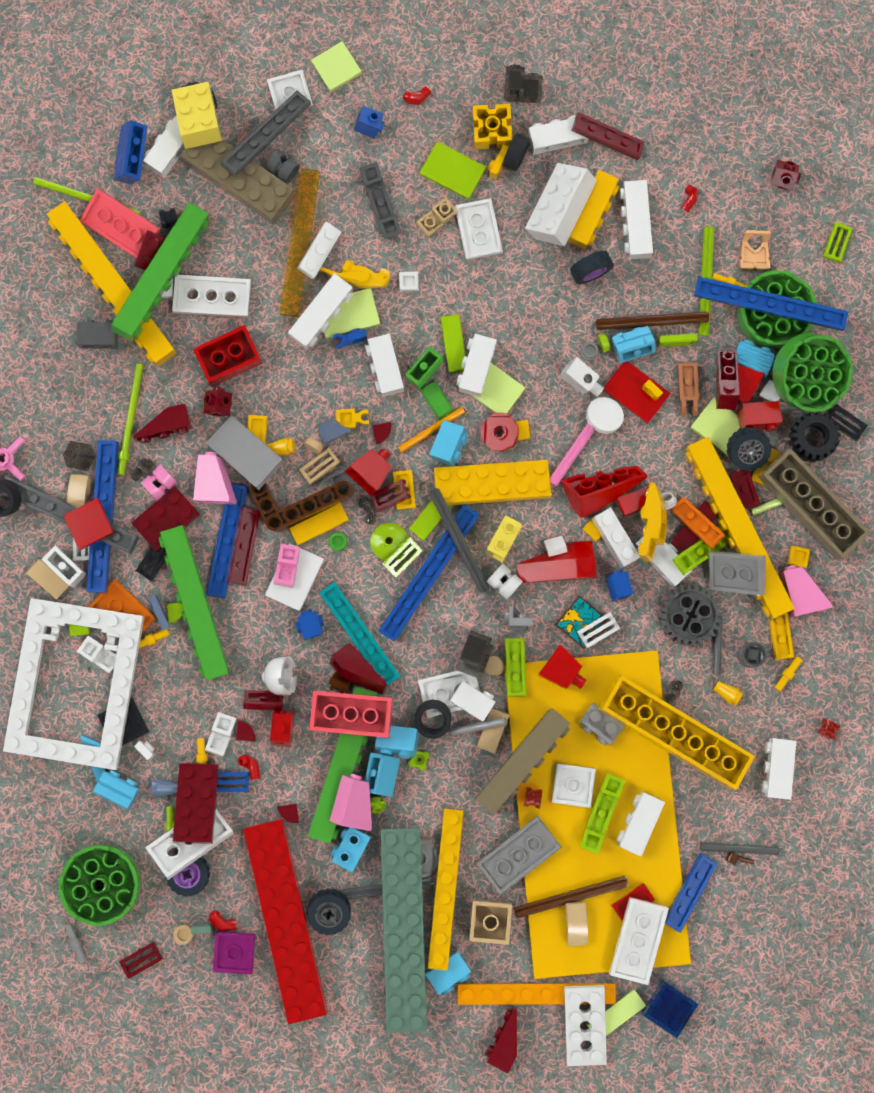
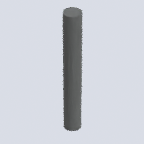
[713,617,722,675]

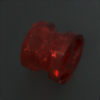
[816,718,841,741]
[524,787,542,809]

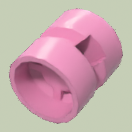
[140,465,177,501]

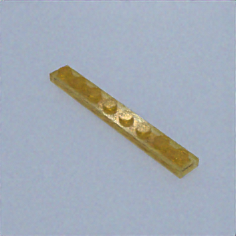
[280,168,320,318]

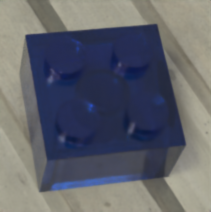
[641,979,699,1038]

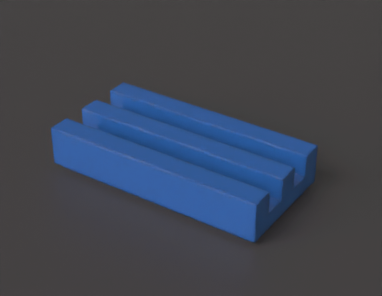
[217,772,249,792]

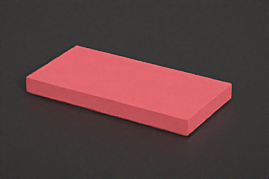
[80,188,161,258]

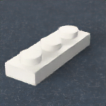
[297,221,341,279]

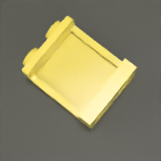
[486,515,522,563]

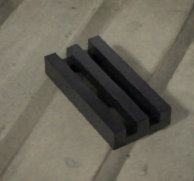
[828,404,868,441]
[135,547,167,581]

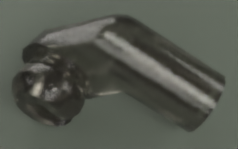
[131,458,153,481]
[662,680,683,704]

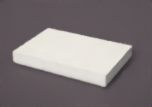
[455,198,503,261]
[265,543,324,611]
[418,667,480,718]

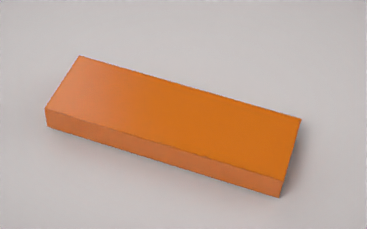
[670,496,725,550]

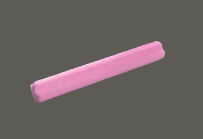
[550,423,595,486]

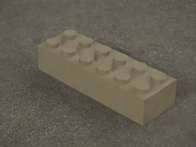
[181,140,296,225]
[758,448,870,560]
[475,708,570,815]

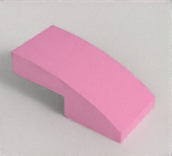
[274,544,300,588]

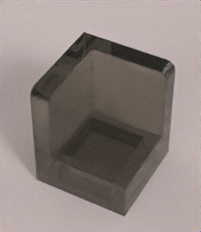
[63,441,95,471]

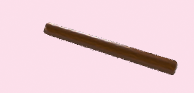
[596,311,709,330]
[514,875,628,918]

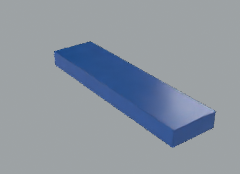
[665,853,717,933]

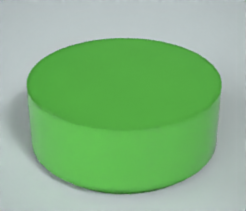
[328,532,348,551]

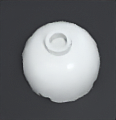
[262,656,297,696]

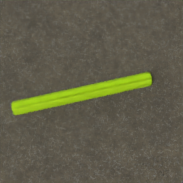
[699,226,714,337]

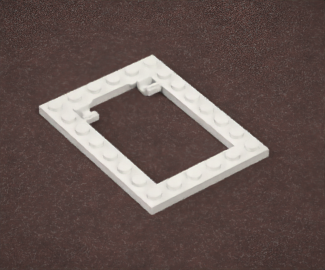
[3,598,145,770]

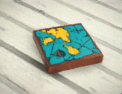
[554,595,608,649]

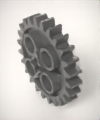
[659,584,723,647]

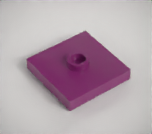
[213,931,256,974]

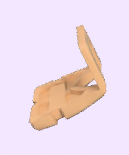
[740,230,771,270]

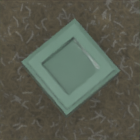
[191,923,213,934]

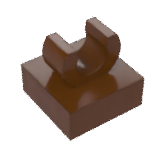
[329,672,352,693]

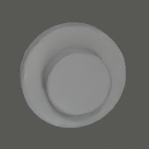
[580,342,599,361]

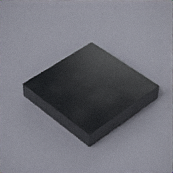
[97,698,150,746]

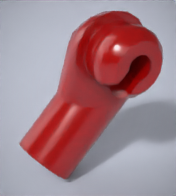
[403,86,431,105]
[681,185,698,213]
[238,755,260,780]
[209,910,236,931]

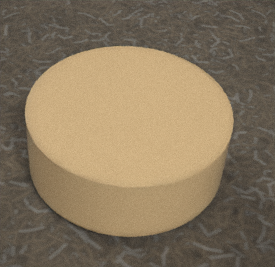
[304,438,323,454]
[484,656,504,676]
[173,924,194,945]

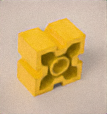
[472,104,512,150]

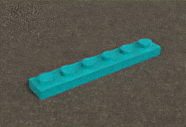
[319,582,401,686]

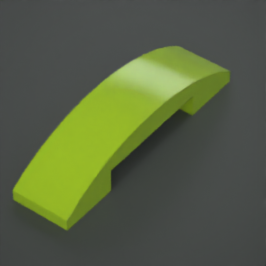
[672,526,729,576]
[579,773,626,854]

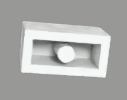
[41,546,87,588]
[450,680,495,722]

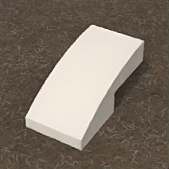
[77,636,117,674]
[205,712,237,757]

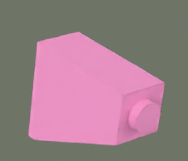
[193,452,237,505]
[780,565,833,617]
[330,773,372,831]

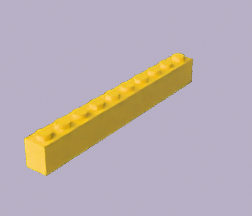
[47,201,177,366]
[685,437,795,621]

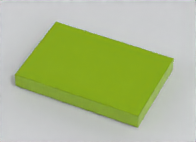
[419,141,486,200]

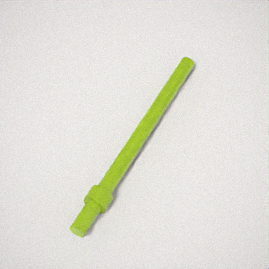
[33,177,141,215]
[117,363,144,476]

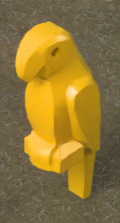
[320,260,390,289]

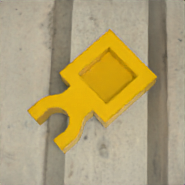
[488,144,509,180]
[336,408,369,429]

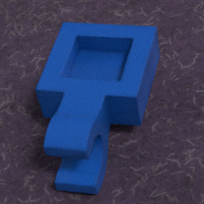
[333,328,367,349]

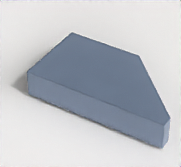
[318,419,351,444]
[149,595,170,630]

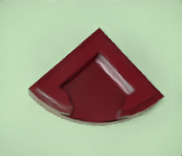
[372,422,392,445]
[236,721,256,742]
[277,803,299,823]

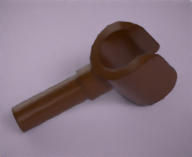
[725,852,754,865]

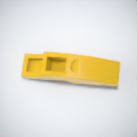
[638,482,667,563]

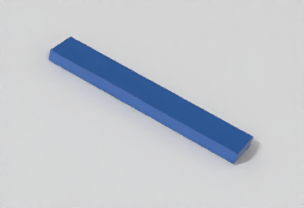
[206,483,248,599]

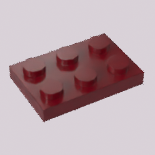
[131,486,200,552]

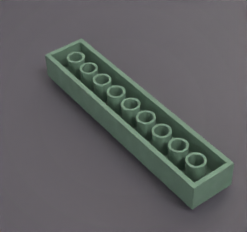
[381,828,427,1033]

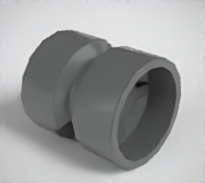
[265,149,300,184]
[738,642,767,668]

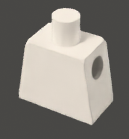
[559,357,604,397]

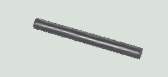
[700,843,780,855]

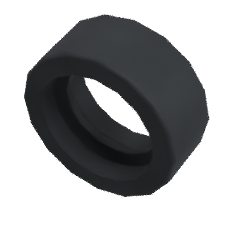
[502,133,531,171]
[0,479,22,517]
[414,699,452,739]

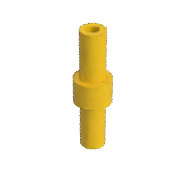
[712,273,748,287]
[139,629,170,649]
[774,656,803,692]
[196,738,208,764]

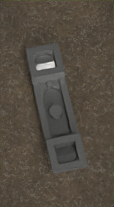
[359,162,402,239]

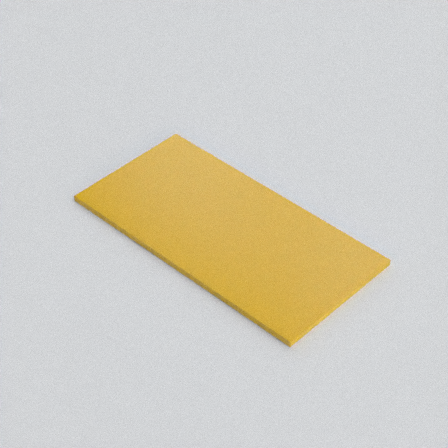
[504,650,691,979]

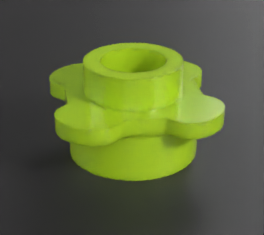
[408,749,430,770]
[370,797,387,814]

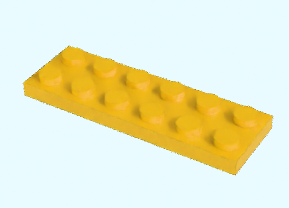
[434,460,552,505]

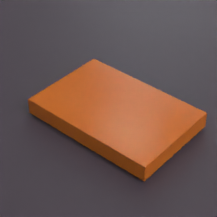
[88,579,157,633]

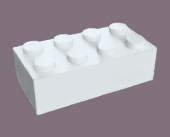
[525,163,597,246]

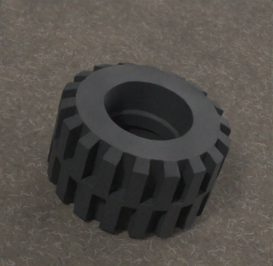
[788,412,841,462]

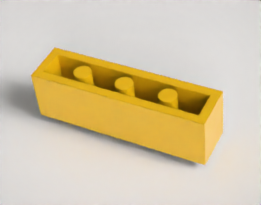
[567,170,620,250]

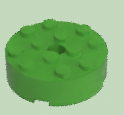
[737,270,817,350]
[773,333,853,412]
[59,844,142,926]

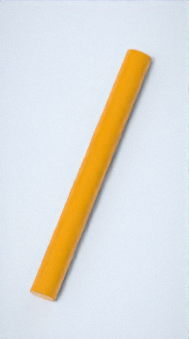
[398,406,465,453]

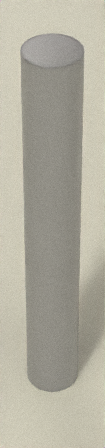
[451,718,507,736]

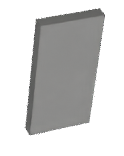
[207,415,285,490]
[476,816,562,895]

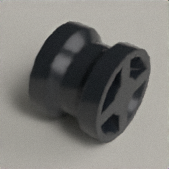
[159,208,177,229]

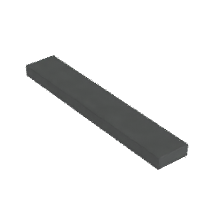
[221,90,311,177]

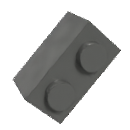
[76,319,118,349]

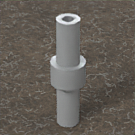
[65,924,87,963]

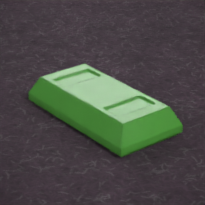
[420,380,455,421]

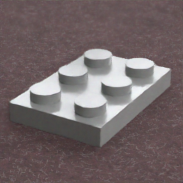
[709,551,765,595]

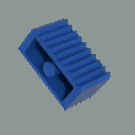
[606,569,634,602]

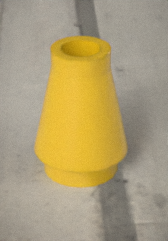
[267,437,296,456]
[713,681,744,706]

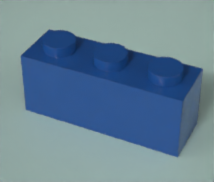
[114,120,148,185]

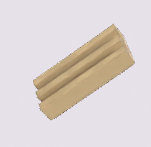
[299,448,341,485]

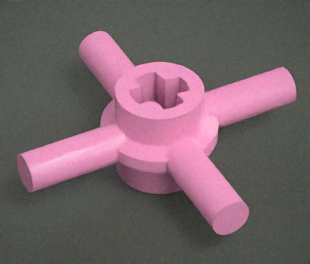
[0,436,26,482]

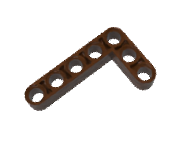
[250,480,354,533]

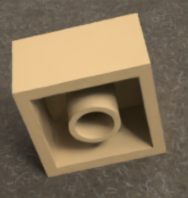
[469,899,512,945]

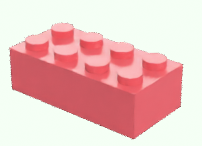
[309,691,394,738]

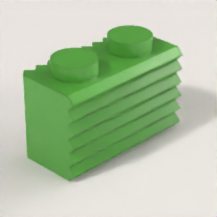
[405,347,443,390]

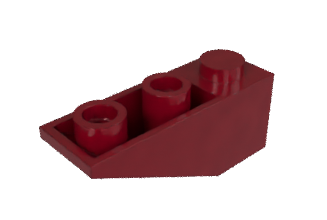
[716,350,739,410]
[134,404,193,443]
[329,643,387,695]
[485,1005,517,1074]

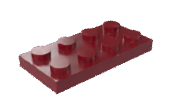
[173,763,219,844]

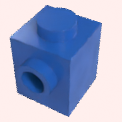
[354,106,385,138]
[295,609,324,640]

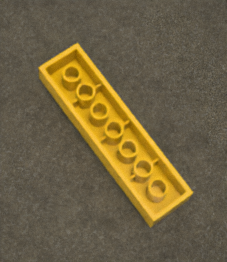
[598,675,755,790]

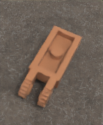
[677,363,699,416]

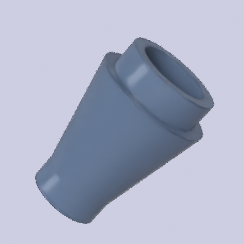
[151,778,178,798]

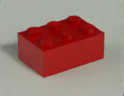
[193,325,263,387]

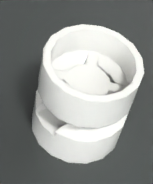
[487,564,523,600]

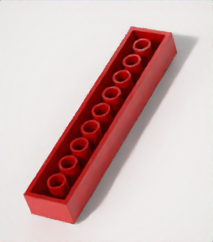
[243,818,328,1025]

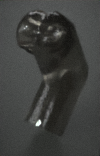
[358,498,377,525]

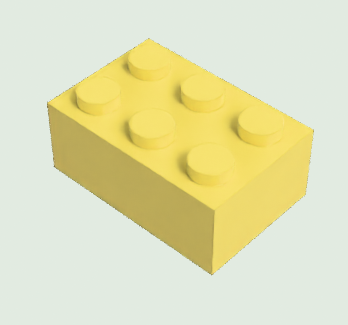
[172,82,222,149]

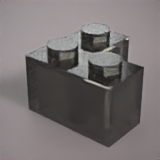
[504,64,543,103]
[456,630,494,678]

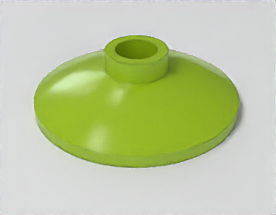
[370,523,408,560]

